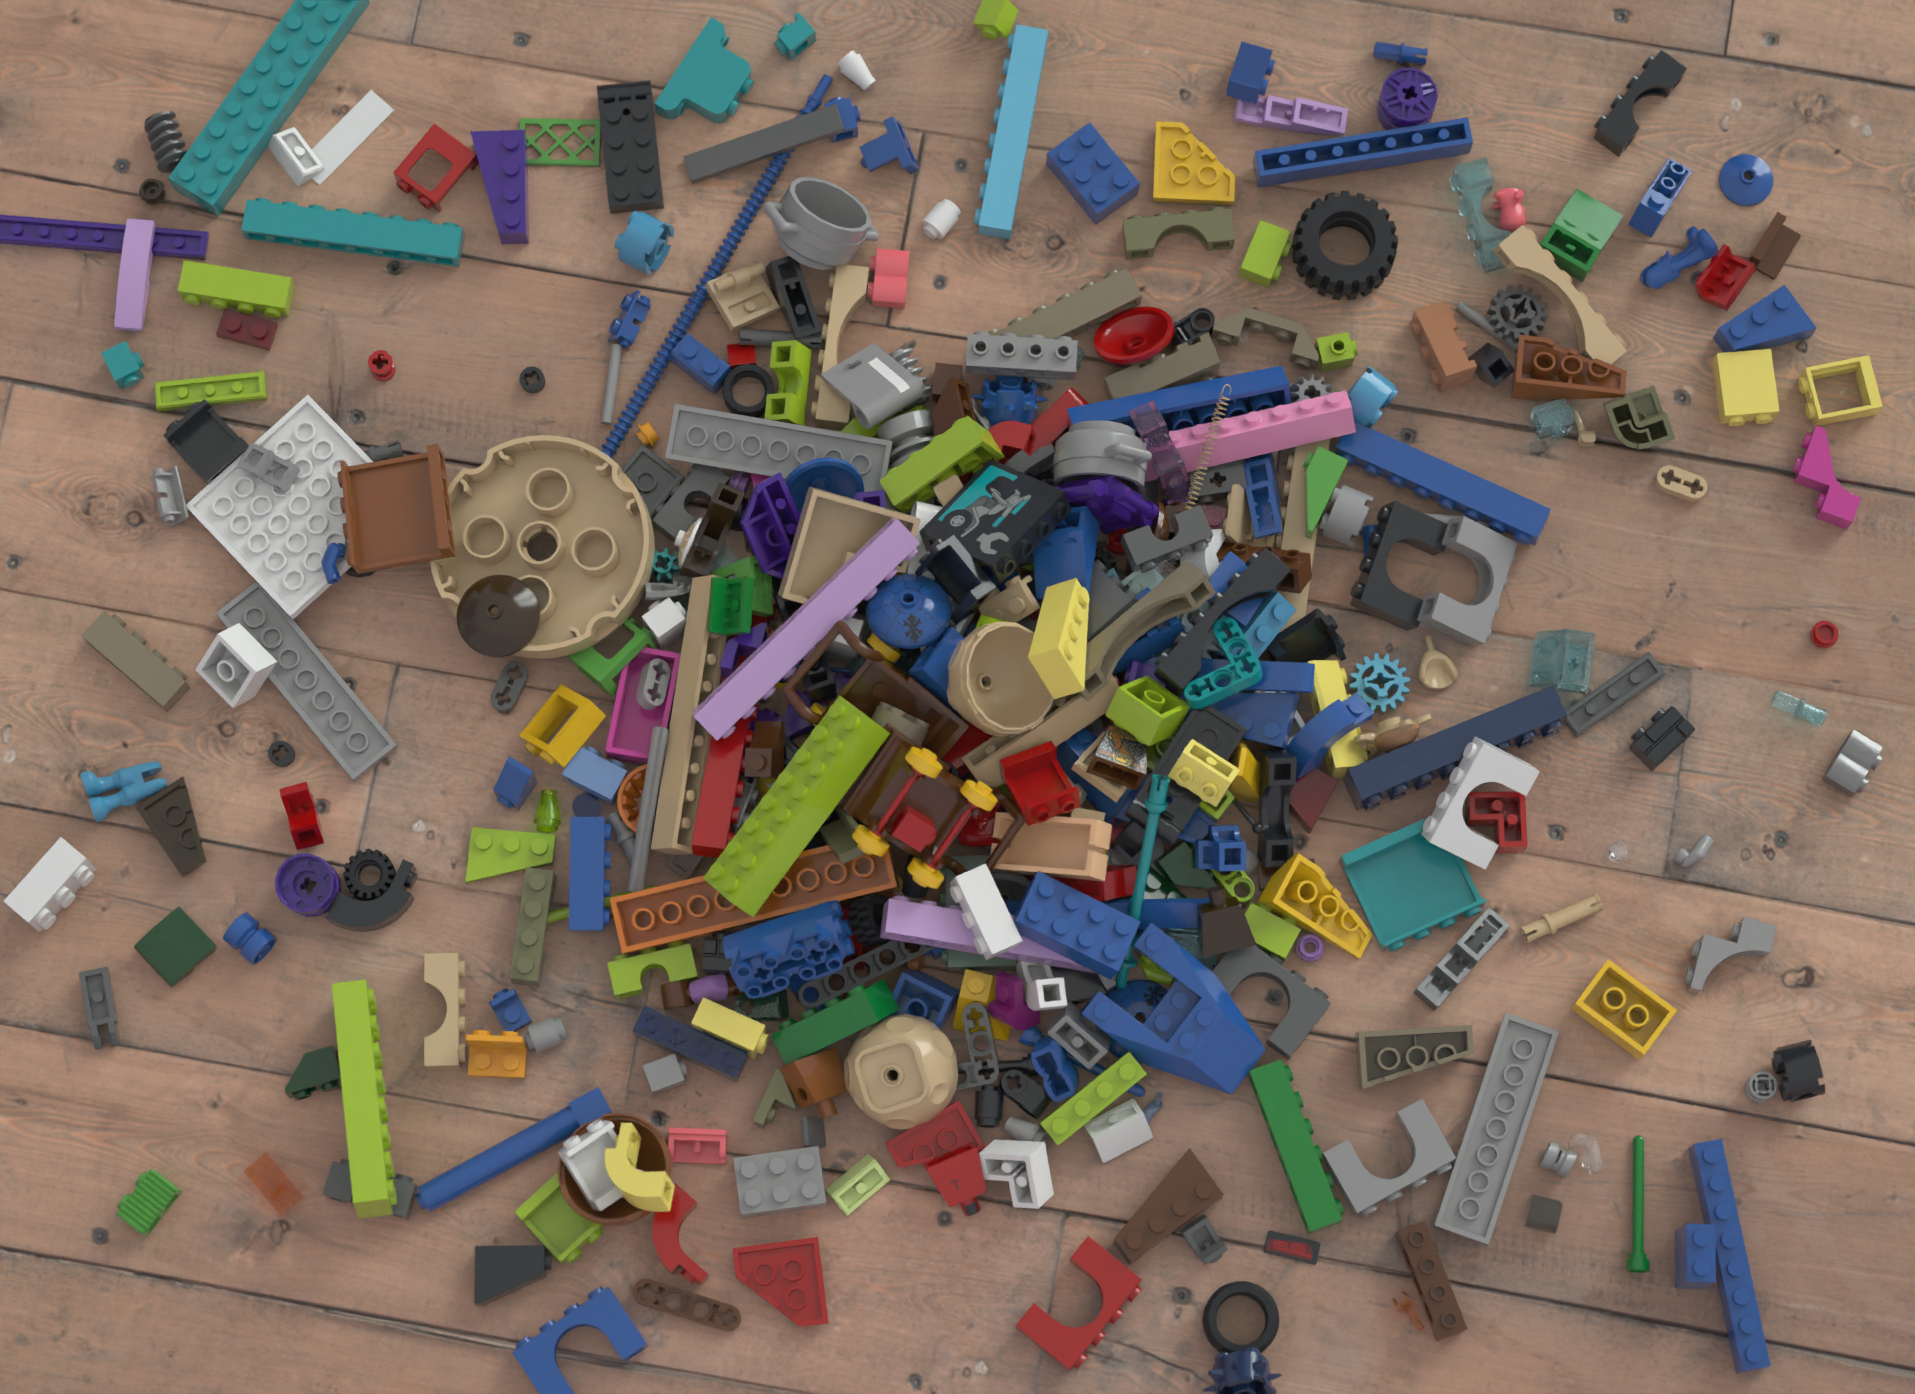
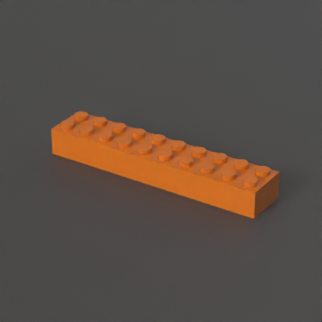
[609,836,900,954]

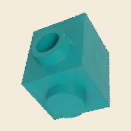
[101,341,145,389]

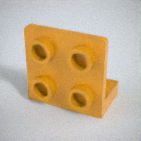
[465,1030,528,1079]

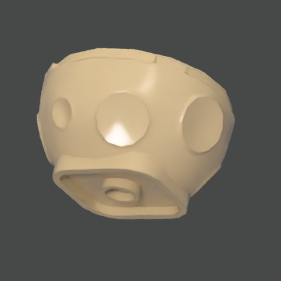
[947,622,1053,736]
[844,1014,959,1129]

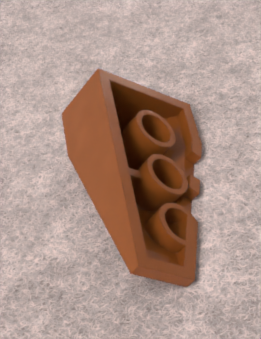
[1511,334,1627,401]

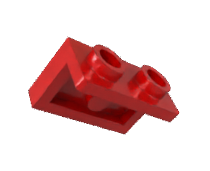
[1695,244,1756,311]

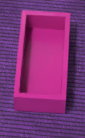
[605,647,681,765]

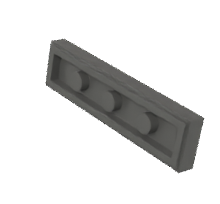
[1564,652,1666,738]

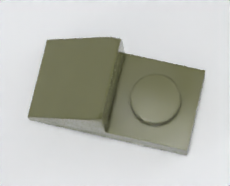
[752,1069,796,1129]

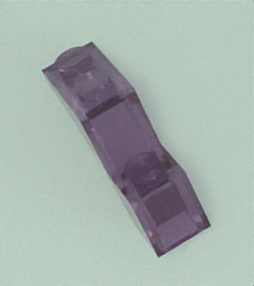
[1128,400,1192,505]

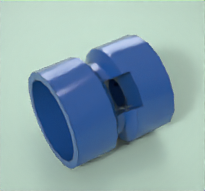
[223,912,277,965]

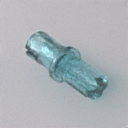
[1771,690,1828,727]

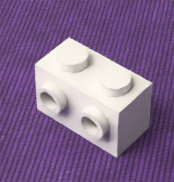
[642,597,687,650]

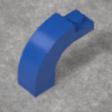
[1285,693,1374,779]

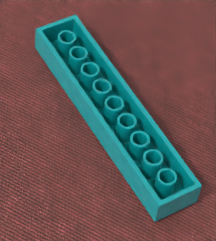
[168,0,370,216]

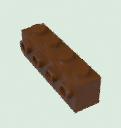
[1216,542,1312,594]

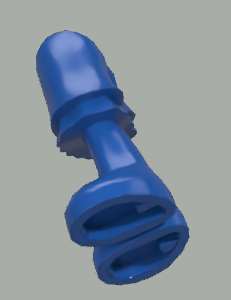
[1640,226,1718,289]

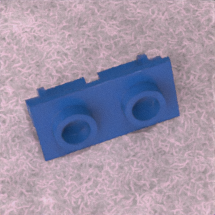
[608,290,651,348]

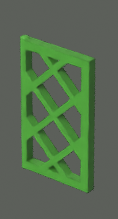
[520,118,601,167]

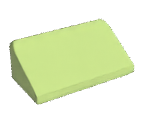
[826,1154,891,1216]

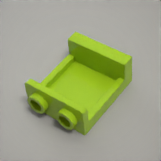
[515,1173,605,1265]

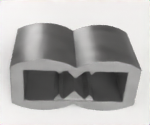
[1822,730,1883,797]

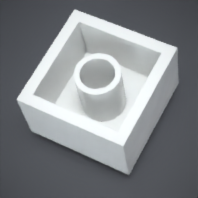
[196,623,277,708]

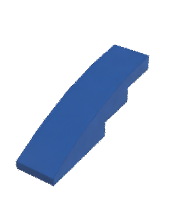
[1243,452,1283,539]

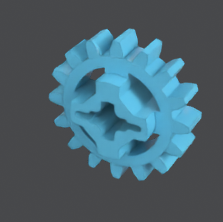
[1349,653,1410,715]

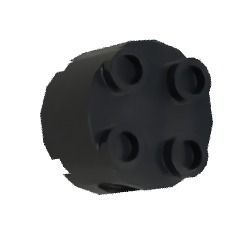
[1771,1039,1825,1102]

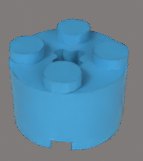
[614,211,674,275]
[1347,365,1399,428]

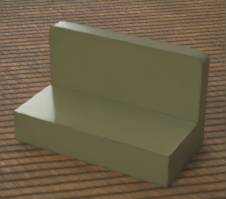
[819,803,866,864]

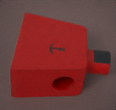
[923,1142,986,1216]

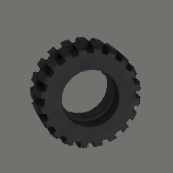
[1292,191,1398,300]

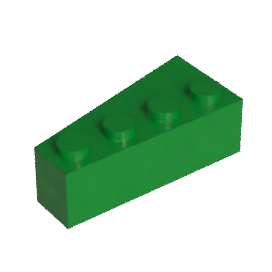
[771,978,900,1065]

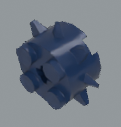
[1203,1347,1282,1394]

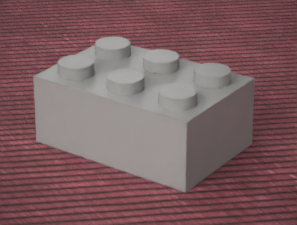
[733,1146,827,1219]

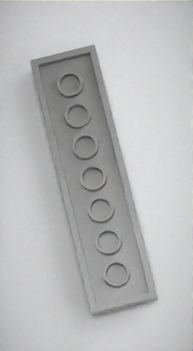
[665,404,893,492]
[216,581,398,782]
[1433,1012,1559,1246]

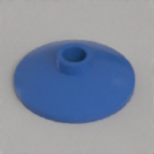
[1719,154,1773,206]

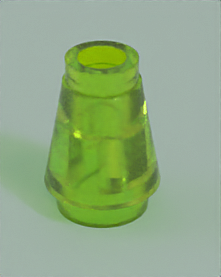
[533,789,561,833]

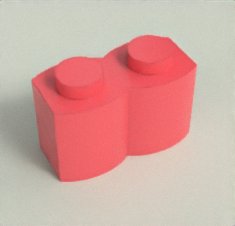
[867,248,910,309]

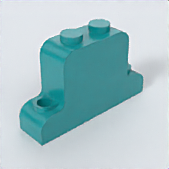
[654,17,754,123]

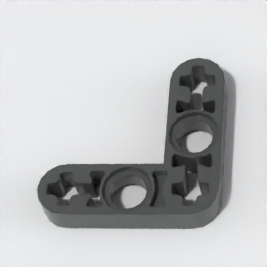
[956,1002,1000,1090]

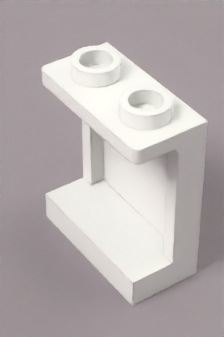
[558,1119,642,1211]

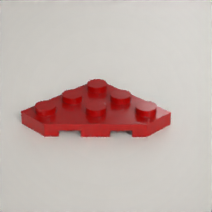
[732,1237,829,1328]

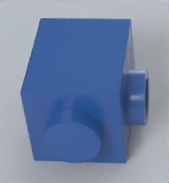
[824,97,861,143]

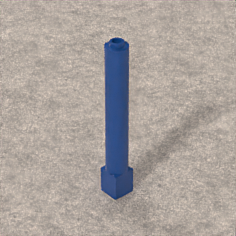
[415,1087,612,1212]

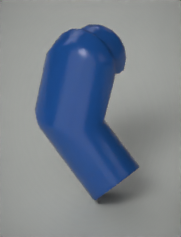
[321,542,346,584]

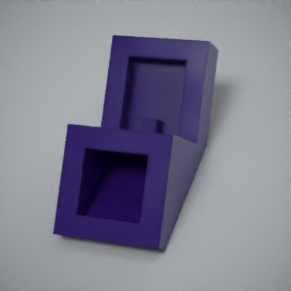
[720,622,769,679]

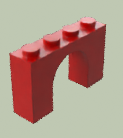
[1015,1236,1142,1372]

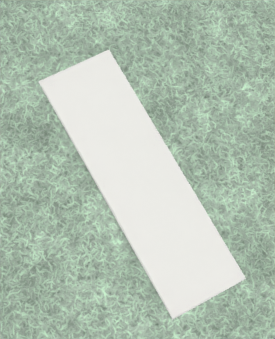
[312,90,394,185]

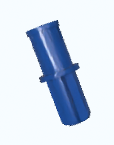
[1373,42,1428,66]

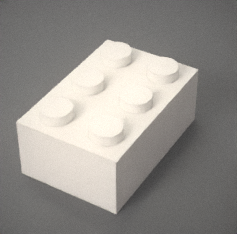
[4,837,96,933]

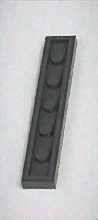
[683,104,845,183]

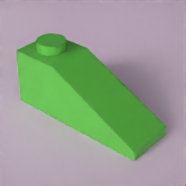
[1303,446,1348,539]

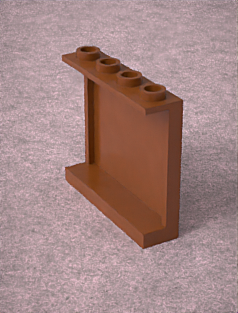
[337,444,456,574]

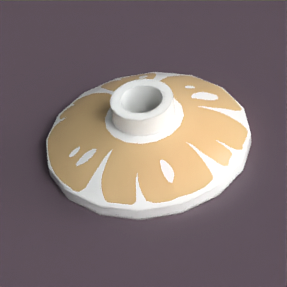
[674,517,703,569]

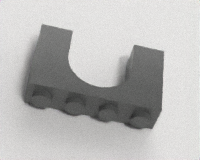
[1212,944,1331,1061]

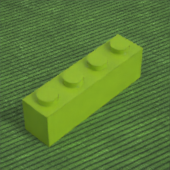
[177,260,295,318]
[1039,1051,1147,1145]

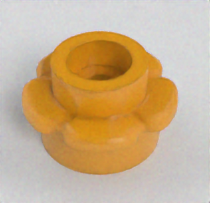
[636,421,660,447]

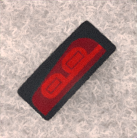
[1263,1231,1320,1265]

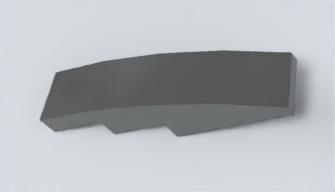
[1413,907,1510,1011]

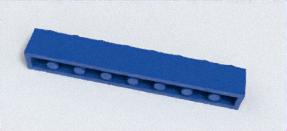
[1253,117,1473,187]
[1335,421,1551,545]
[1688,1139,1771,1374]

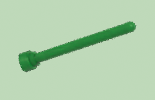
[1626,1135,1650,1273]

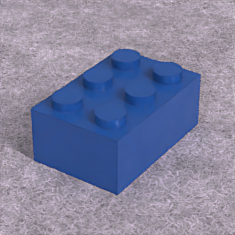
[1046,122,1140,225]

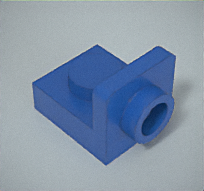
[489,988,532,1032]

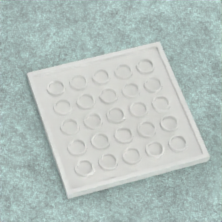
[186,395,373,619]

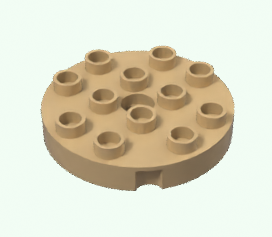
[430,435,655,659]

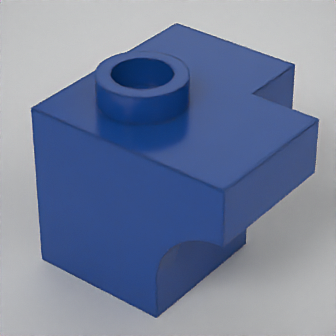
[1195,824,1246,871]

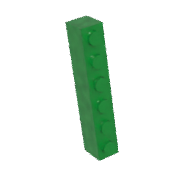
[1247,1059,1344,1234]

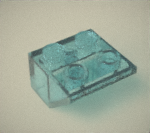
[1529,629,1595,694]

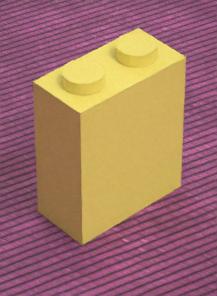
[1712,349,1779,426]

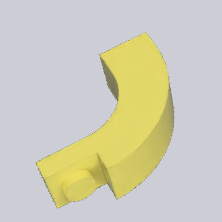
[605,1123,675,1212]

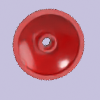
[1093,307,1174,365]

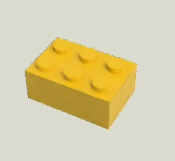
[1570,959,1677,1060]

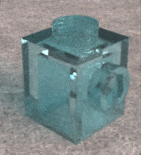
[1530,398,1575,440]

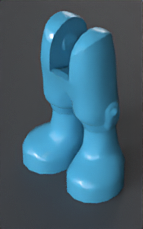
[80,761,168,822]

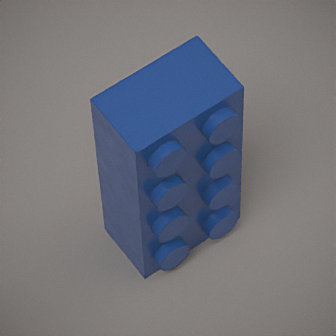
[1013,871,1140,979]

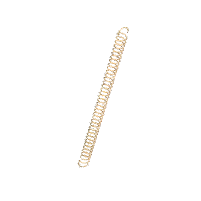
[1161,384,1231,574]

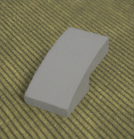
[237,442,301,492]

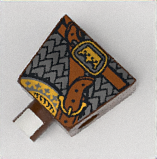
[1086,725,1147,790]

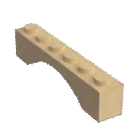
[1492,225,1627,364]
[811,264,869,430]

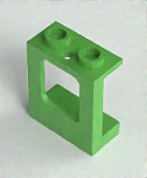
[709,556,773,617]
[568,616,657,697]

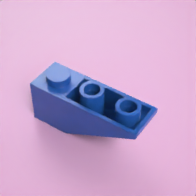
[1628,158,1692,238]

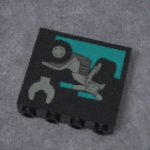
[919,459,1071,585]

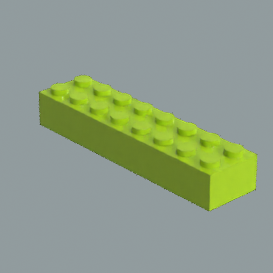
[703,695,890,917]
[332,979,397,1219]

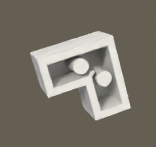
[979,1140,1054,1209]

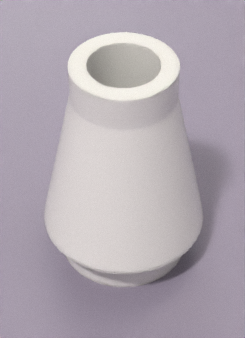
[837,50,876,91]

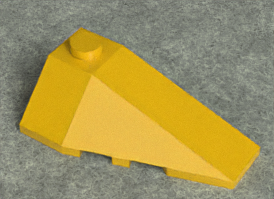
[1228,740,1260,804]
[1258,853,1373,959]

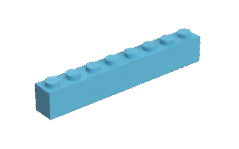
[974,24,1048,240]

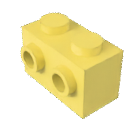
[1168,739,1240,807]

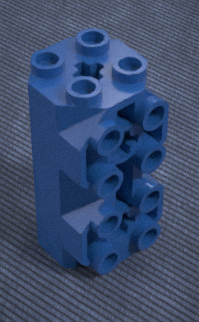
[723,899,855,999]

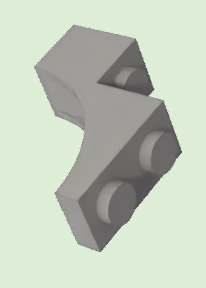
[1684,917,1777,995]

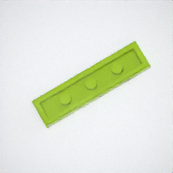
[154,371,267,411]

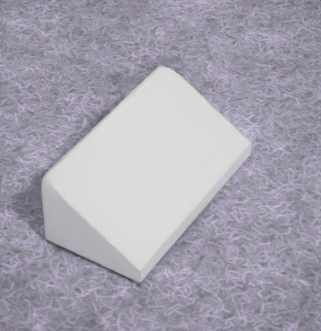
[268,127,325,186]

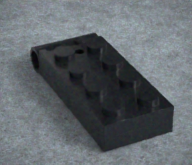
[597,80,664,214]
[1124,705,1248,846]

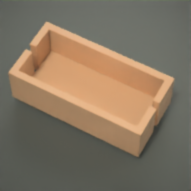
[990,812,1112,881]

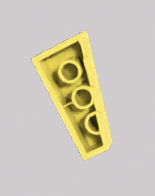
[1028,578,1090,699]

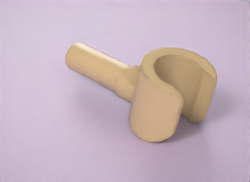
[1571,411,1596,447]

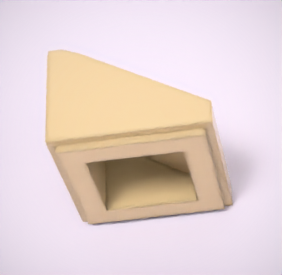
[932,474,963,507]

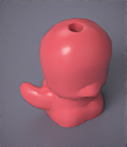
[1491,188,1526,234]

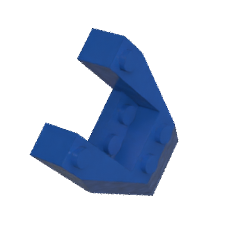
[1079,923,1266,1095]

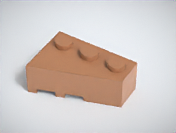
[1410,301,1477,392]

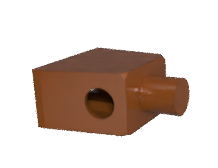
[780,1047,846,1119]

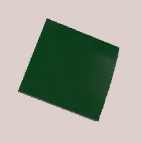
[134,907,217,988]

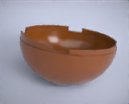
[558,1113,672,1226]

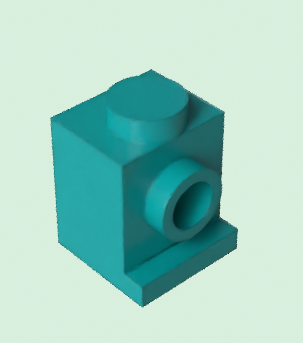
[773,12,816,60]

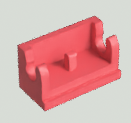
[668,1127,727,1165]

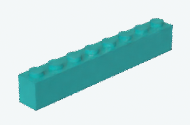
[241,198,465,267]

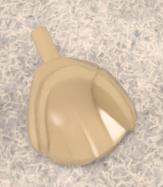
[1418,636,1458,690]

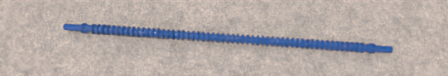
[600,74,833,460]

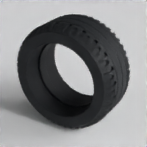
[1202,1281,1279,1353]

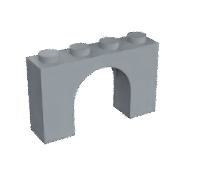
[1417,516,1517,646]
[1323,1099,1456,1217]

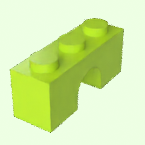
[765,340,812,426]
[607,941,699,1000]

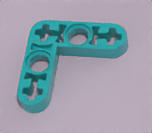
[1184,617,1263,709]

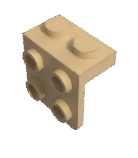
[1223,484,1282,549]

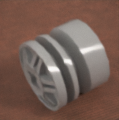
[876,410,935,469]

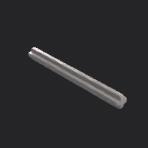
[628,727,669,893]

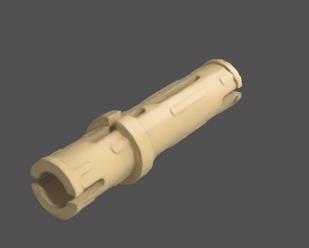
[1520,893,1603,944]

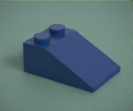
[889,968,960,1031]

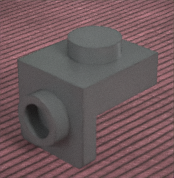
[1180,1214,1228,1265]

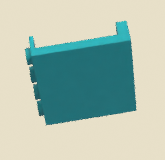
[1339,817,1486,952]

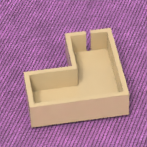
[778,487,921,604]

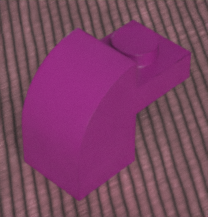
[987,971,1040,1030]

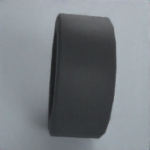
[722,364,775,418]

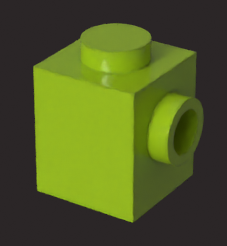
[973,0,1019,40]
[1314,332,1358,372]

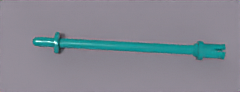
[1116,774,1170,989]

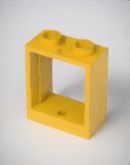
[519,684,606,768]

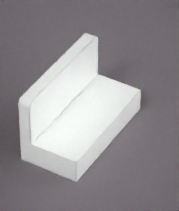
[1084,1098,1153,1163]

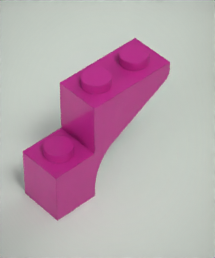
[1792,425,1861,530]

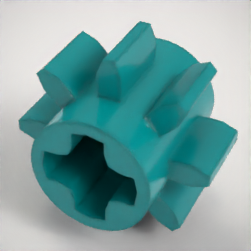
[651,548,679,583]

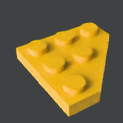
[1153,121,1235,205]

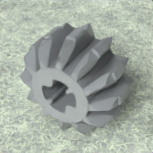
[1290,373,1332,403]

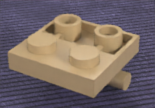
[705,262,780,332]

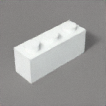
[950,864,1022,960]

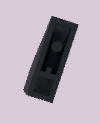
[765,256,822,340]

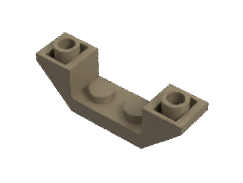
[1211,307,1319,370]

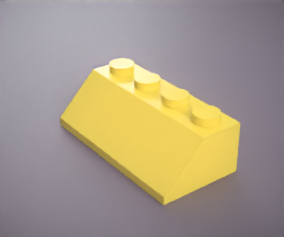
[1308,660,1368,779]

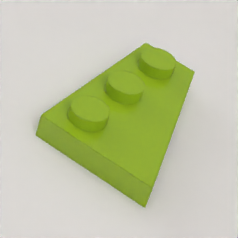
[465,827,556,884]

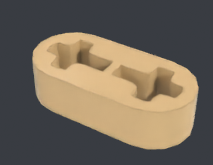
[1655,465,1708,502]

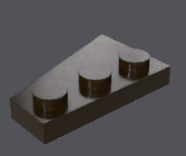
[136,776,207,877]

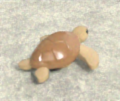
[1354,714,1432,756]

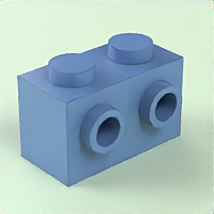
[562,746,628,806]

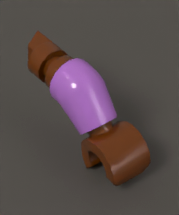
[661,974,746,1010]

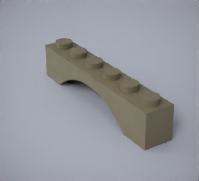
[1077,560,1216,701]

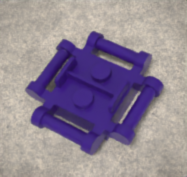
[1056,475,1159,534]

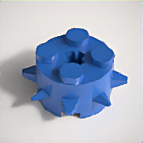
[972,376,1047,426]

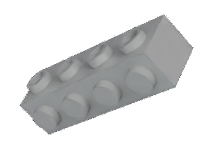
[965,331,1078,380]

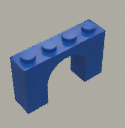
[512,1286,648,1394]

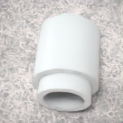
[922,199,961,240]

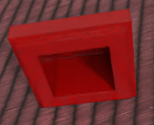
[727,343,757,371]

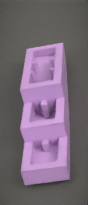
[1233,95,1348,135]
[114,218,156,332]

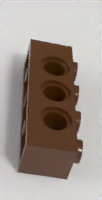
[1395,1220,1468,1342]

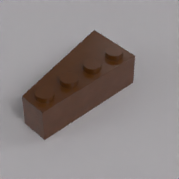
[1113,1148,1224,1265]

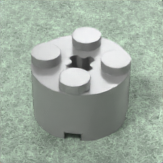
[1319,485,1374,548]

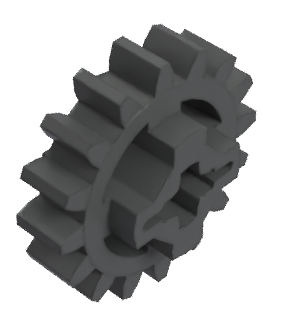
[1487,284,1548,343]

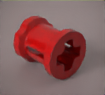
[368,350,396,382]

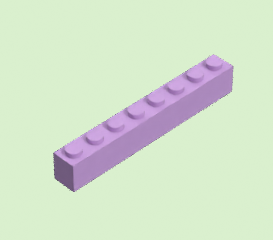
[880,896,1098,974]

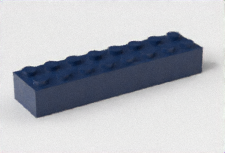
[1343,685,1567,811]

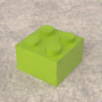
[1105,675,1190,746]

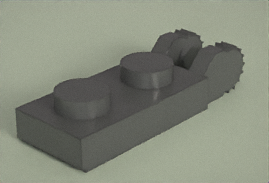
[79,967,120,1050]

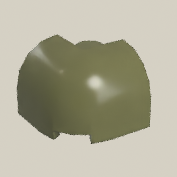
[1603,385,1675,450]

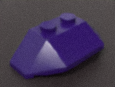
[740,472,800,579]

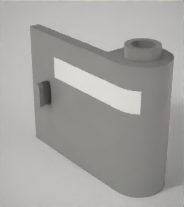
[821,343,924,430]

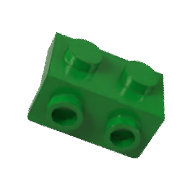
[707,576,754,637]

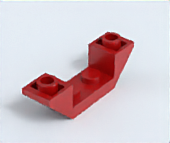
[1025,864,1137,901]

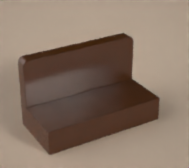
[1748,212,1801,280]

